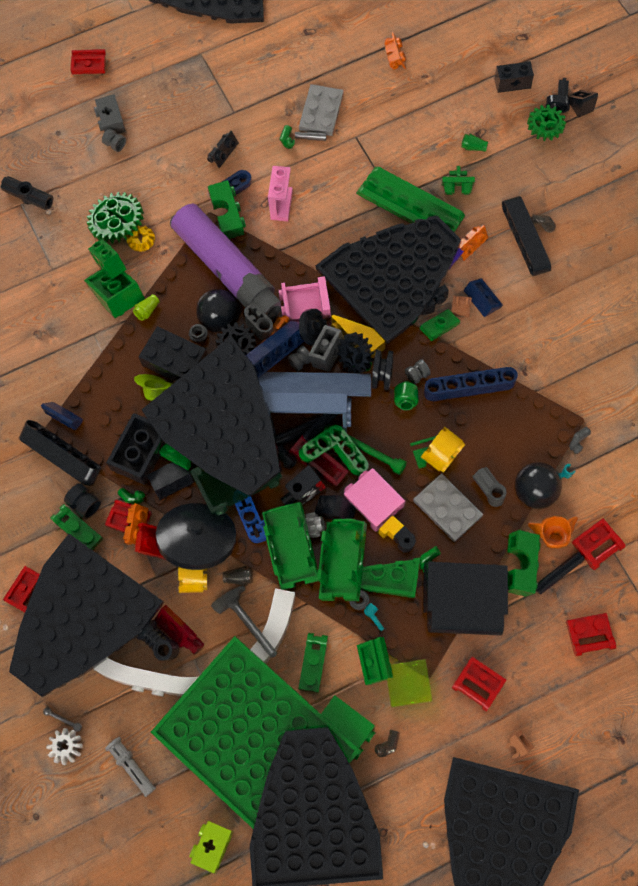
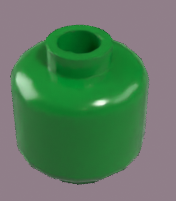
[394,381,419,411]

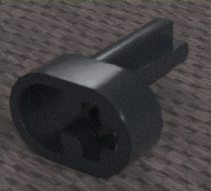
[546,78,570,113]

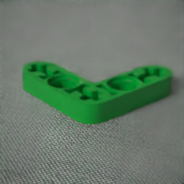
[299,425,369,476]

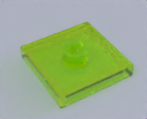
[387,659,433,707]

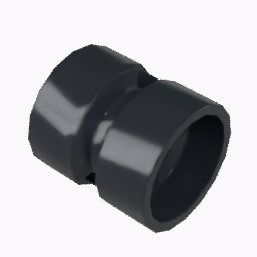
[64,483,101,519]

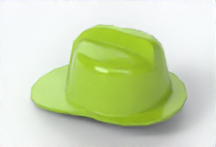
[134,374,172,401]

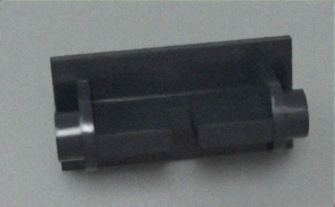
[207,130,239,168]

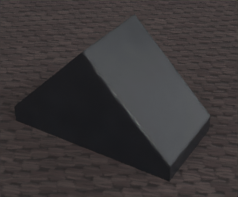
[568,90,598,118]
[315,495,357,523]

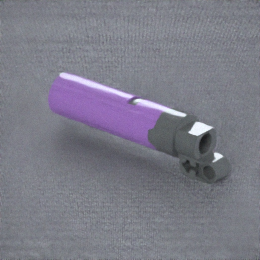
[171,203,281,341]

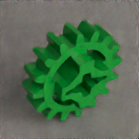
[527,105,566,141]

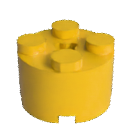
[421,427,465,473]
[178,567,207,593]

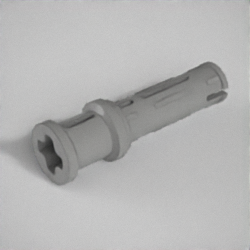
[105,737,156,797]

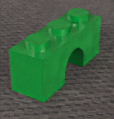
[207,180,246,239]
[507,530,541,597]

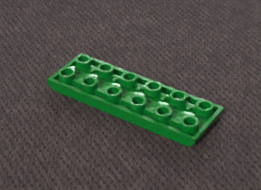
[356,166,465,232]

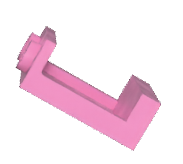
[268,166,293,221]
[279,276,331,322]
[344,468,405,532]

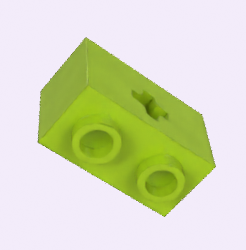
[189,821,233,874]

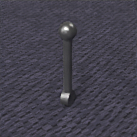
[43,707,82,732]

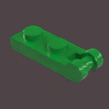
[50,504,103,550]
[298,632,328,693]

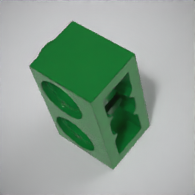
[88,239,127,279]

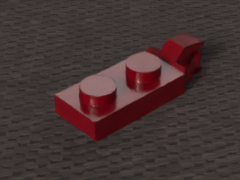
[154,605,204,654]

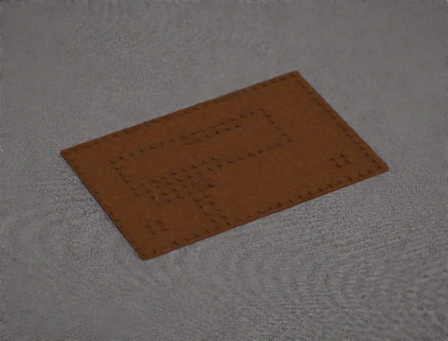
[45,212,584,678]

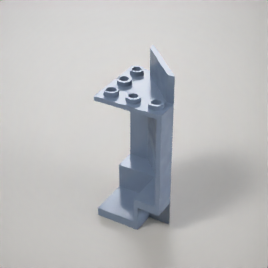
[258,372,371,433]

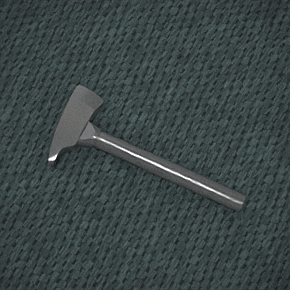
[211,585,277,658]

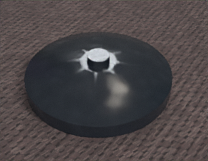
[156,503,236,570]

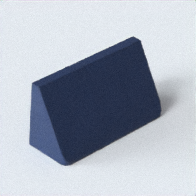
[464,278,503,317]
[41,402,83,431]

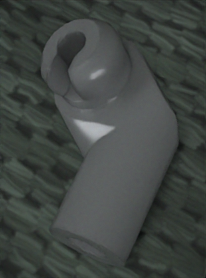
[569,427,591,454]

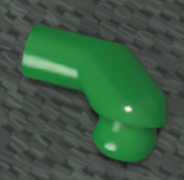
[279,125,295,149]
[118,488,145,504]
[420,546,441,573]

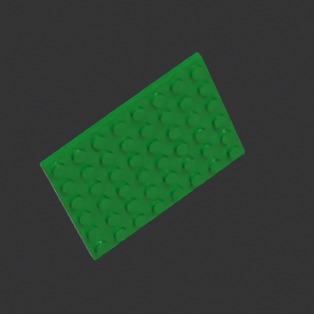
[150,636,361,829]

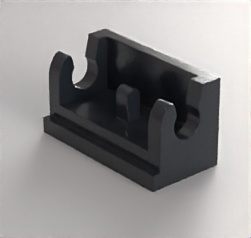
[147,462,194,500]

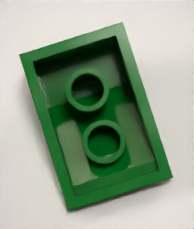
[84,269,145,318]

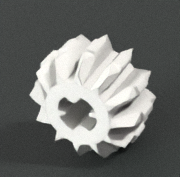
[46,728,83,765]

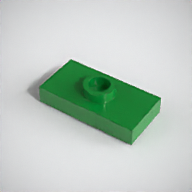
[420,309,460,341]

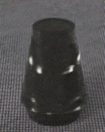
[223,566,253,586]

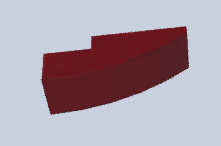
[288,435,349,486]

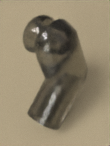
[532,214,556,233]
[374,730,400,757]

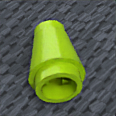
[133,294,160,321]

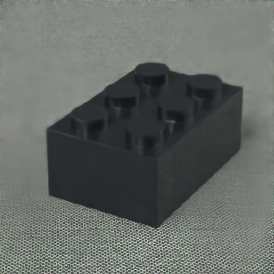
[138,326,208,382]
[106,413,166,485]

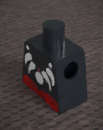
[280,465,326,505]

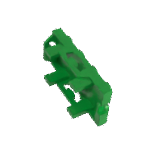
[262,502,318,590]
[317,519,367,601]

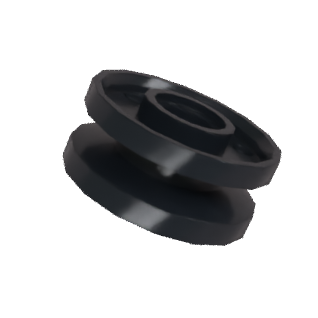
[372,349,394,390]

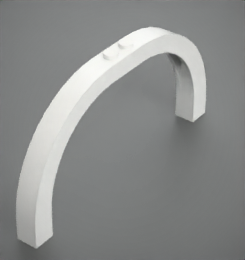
[94,588,296,697]

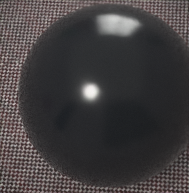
[196,289,240,332]
[515,462,562,509]

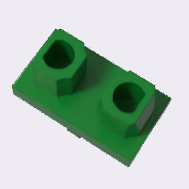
[441,166,475,195]

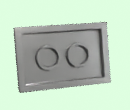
[299,84,344,136]
[413,473,483,543]

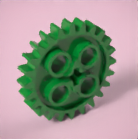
[87,192,144,244]

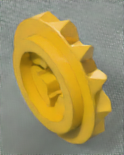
[126,225,155,252]

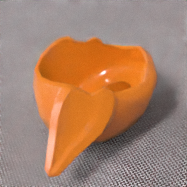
[528,516,578,549]

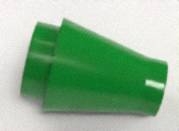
[461,133,488,152]

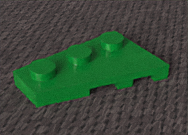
[360,558,420,598]

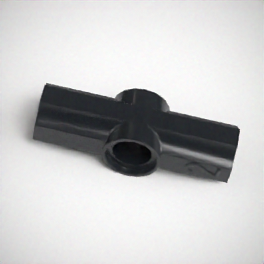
[0,176,54,210]

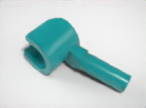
[559,464,575,479]
[364,603,385,631]

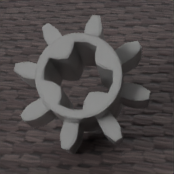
[305,512,325,538]

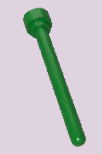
[324,424,407,475]

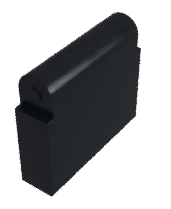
[423,561,508,636]

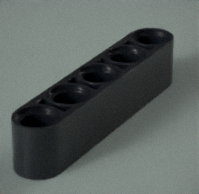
[502,196,551,276]
[19,420,101,486]

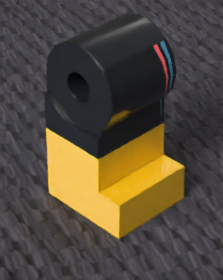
[378,515,416,553]

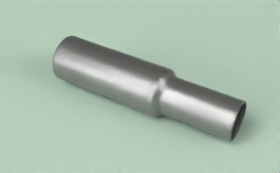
[295,132,327,141]

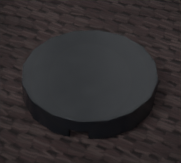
[299,309,328,346]

